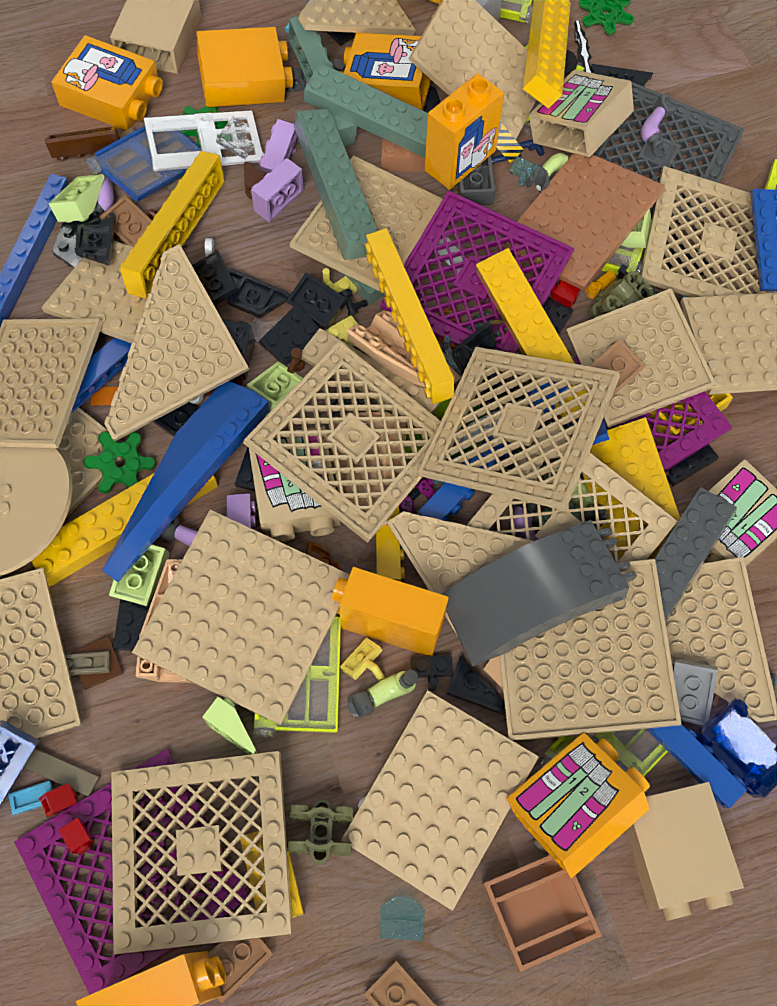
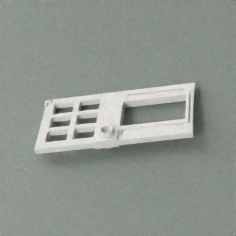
[144,110,264,171]

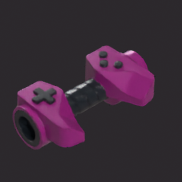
[399,478,435,514]

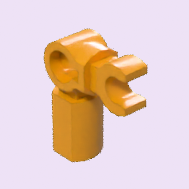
[585,270,616,299]

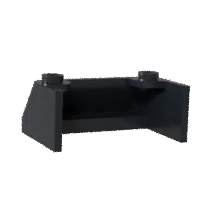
[452,320,532,411]

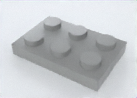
[673,659,718,727]

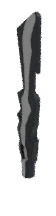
[574,21,593,73]

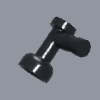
[339,288,368,316]

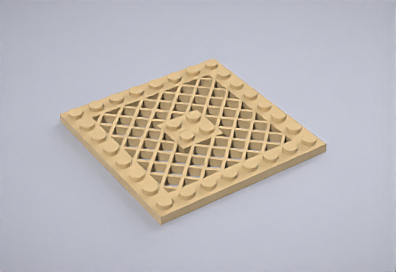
[640,166,777,297]
[243,341,441,543]
[418,347,620,511]
[467,422,678,563]
[111,751,293,954]

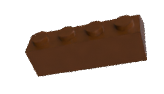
[45,126,119,160]

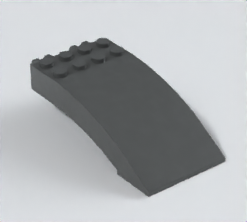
[441,520,637,666]

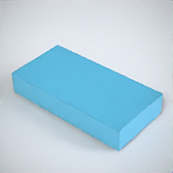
[8,781,53,815]

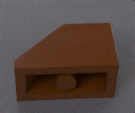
[244,162,265,199]

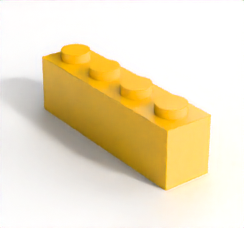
[376,506,405,582]

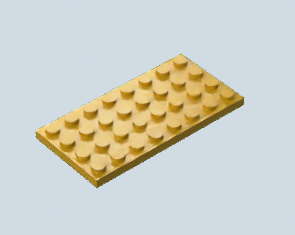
[582,417,680,561]

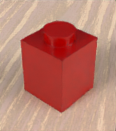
[551,280,581,308]
[39,783,77,818]
[58,817,95,855]

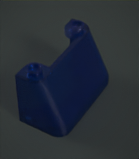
[695,698,777,798]

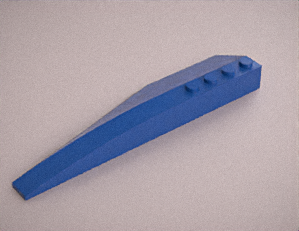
[102,381,269,582]

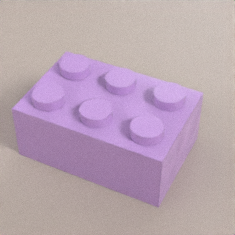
[251,158,304,222]

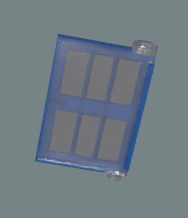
[86,126,202,202]

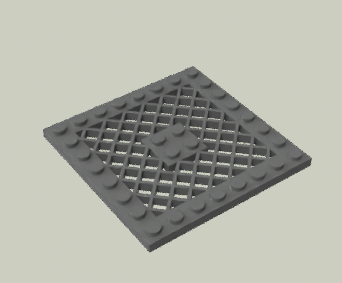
[593,78,745,230]

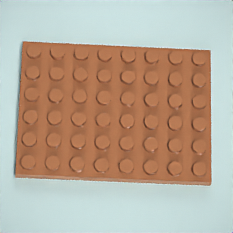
[501,153,665,291]

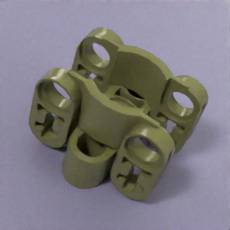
[588,271,654,319]
[288,799,354,865]

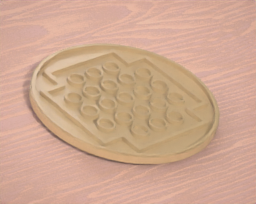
[0,447,72,576]

